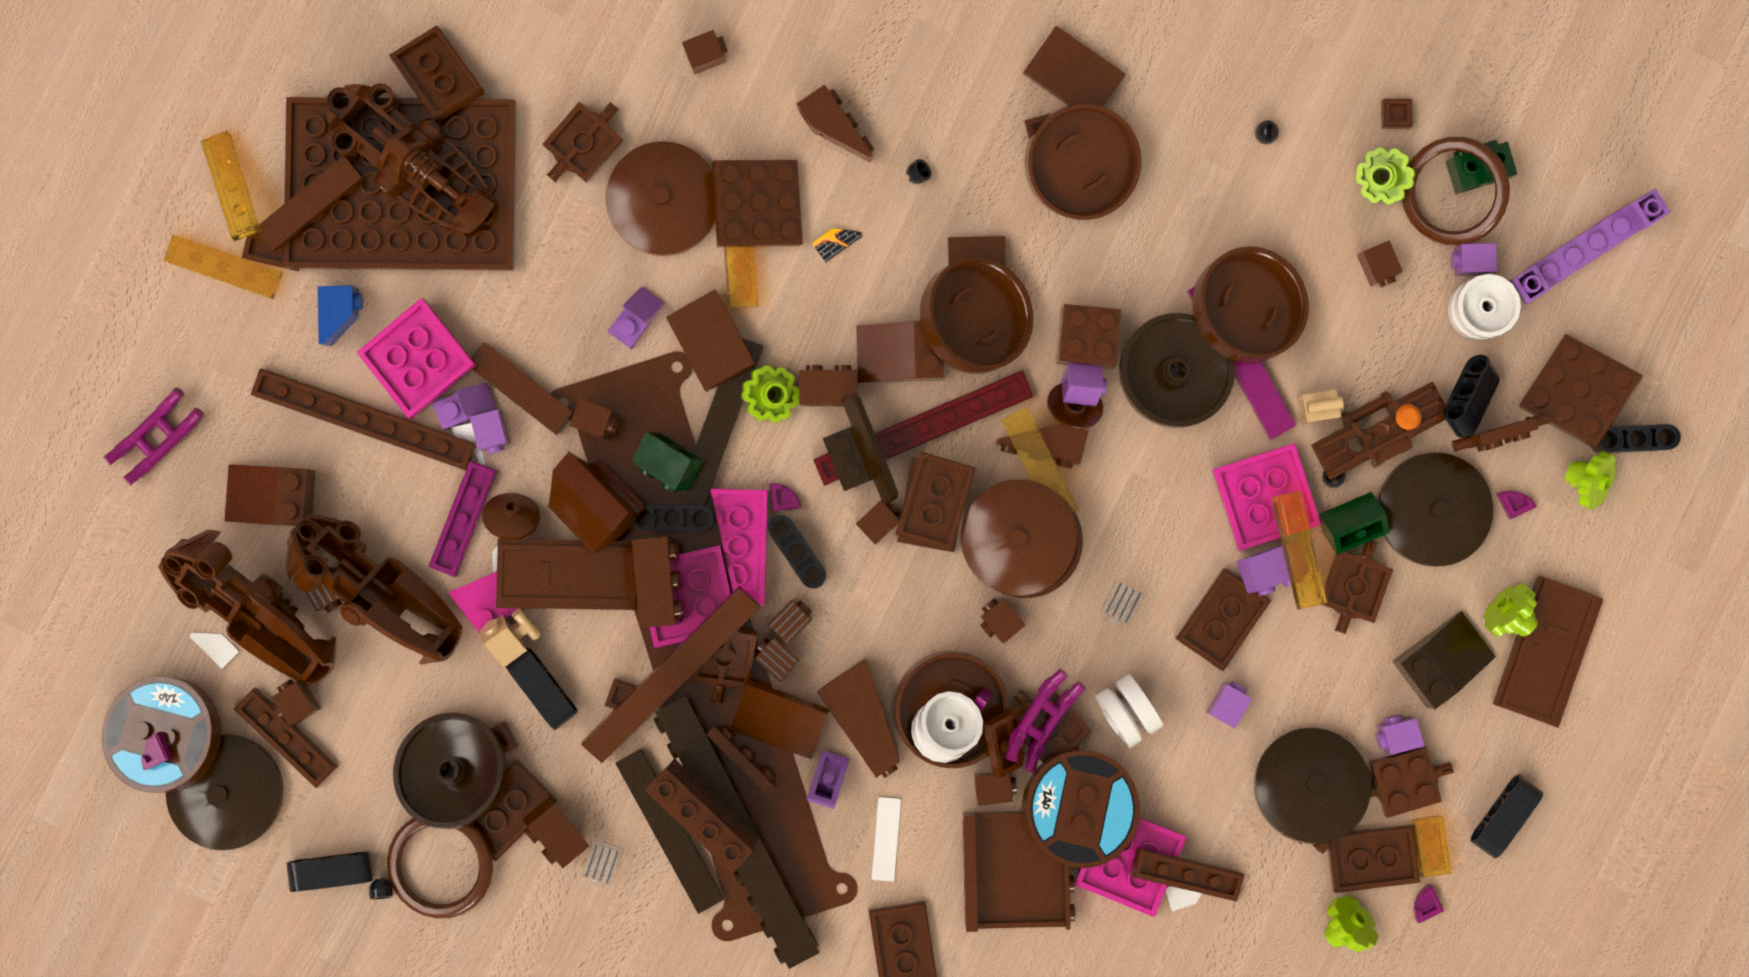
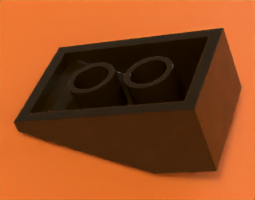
[1392,611,1496,710]

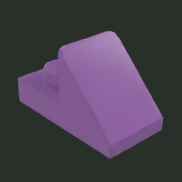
[607,287,665,349]
[432,382,497,430]
[806,750,849,809]

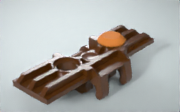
[1311,381,1445,480]

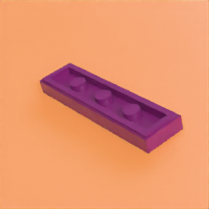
[428,460,498,577]

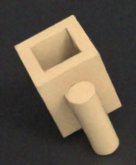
[1297,389,1344,424]
[479,608,541,668]

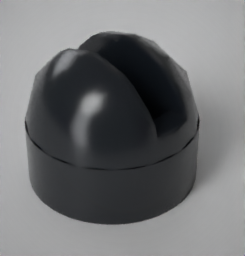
[1255,120,1279,145]
[906,159,931,184]
[1322,471,1346,488]
[369,878,393,900]

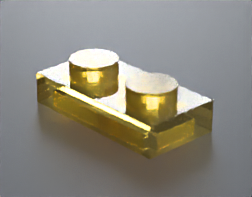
[1412,815,1452,878]

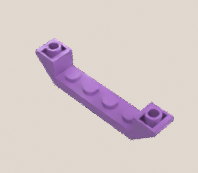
[1510,188,1671,305]

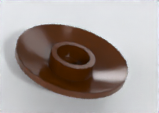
[1047,383,1103,429]
[482,493,540,540]

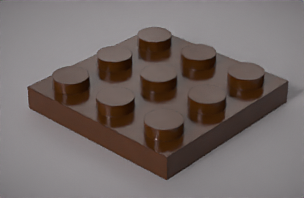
[712,160,803,248]
[1519,334,1643,450]

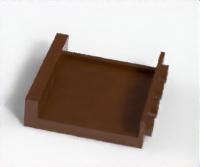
[645,758,758,874]
[962,811,1075,932]

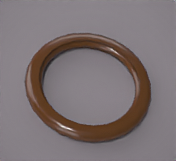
[1402,137,1510,245]
[387,818,493,919]

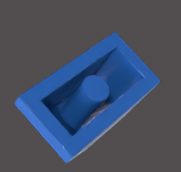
[318,285,363,346]

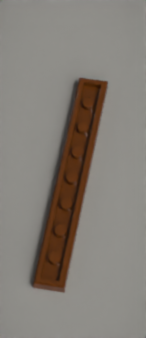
[250,368,476,470]
[581,586,761,763]

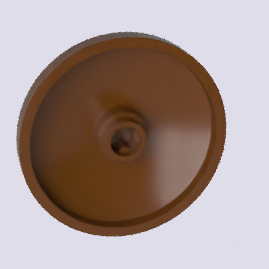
[606,141,715,256]
[961,479,1077,595]

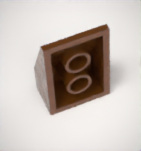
[856,321,944,383]
[224,465,315,526]

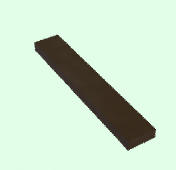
[678,338,764,506]
[615,749,724,914]

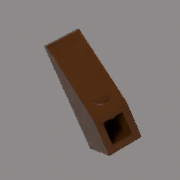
[796,85,874,162]
[995,424,1089,469]

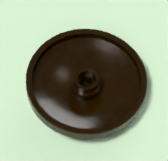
[1119,313,1235,428]
[1378,453,1493,567]
[393,713,507,829]
[1254,728,1371,844]
[166,734,283,850]

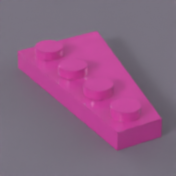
[710,489,768,605]
[448,571,523,634]

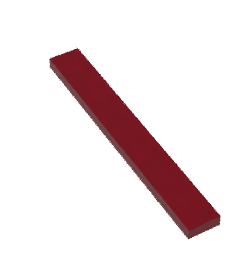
[813,370,1034,486]

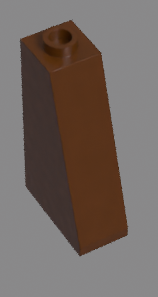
[817,658,900,778]

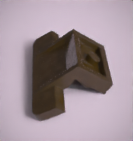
[823,394,898,505]

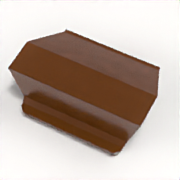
[548,452,645,553]

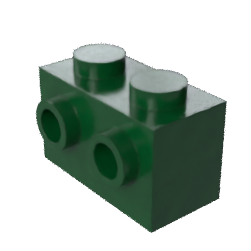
[1446,140,1517,194]
[631,432,704,492]
[1319,492,1390,555]

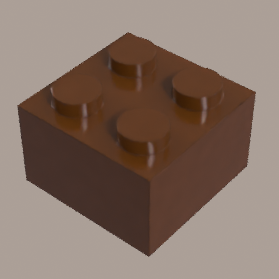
[1056,304,1121,369]

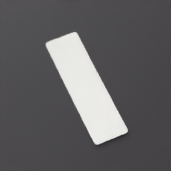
[872,797,901,881]

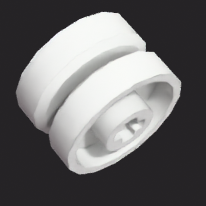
[1447,274,1521,341]
[1094,674,1163,748]
[911,691,983,763]

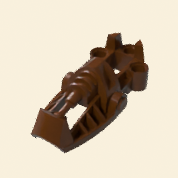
[326,83,496,234]
[285,514,463,665]
[158,530,337,686]

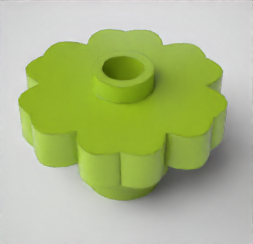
[1355,147,1416,205]
[741,365,800,423]
[1565,451,1617,510]
[1483,583,1538,637]
[1324,895,1379,953]

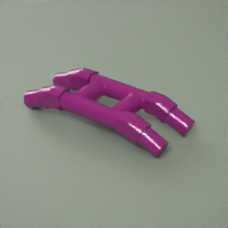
[103,387,204,486]
[1006,668,1086,773]

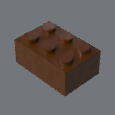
[632,537,685,628]

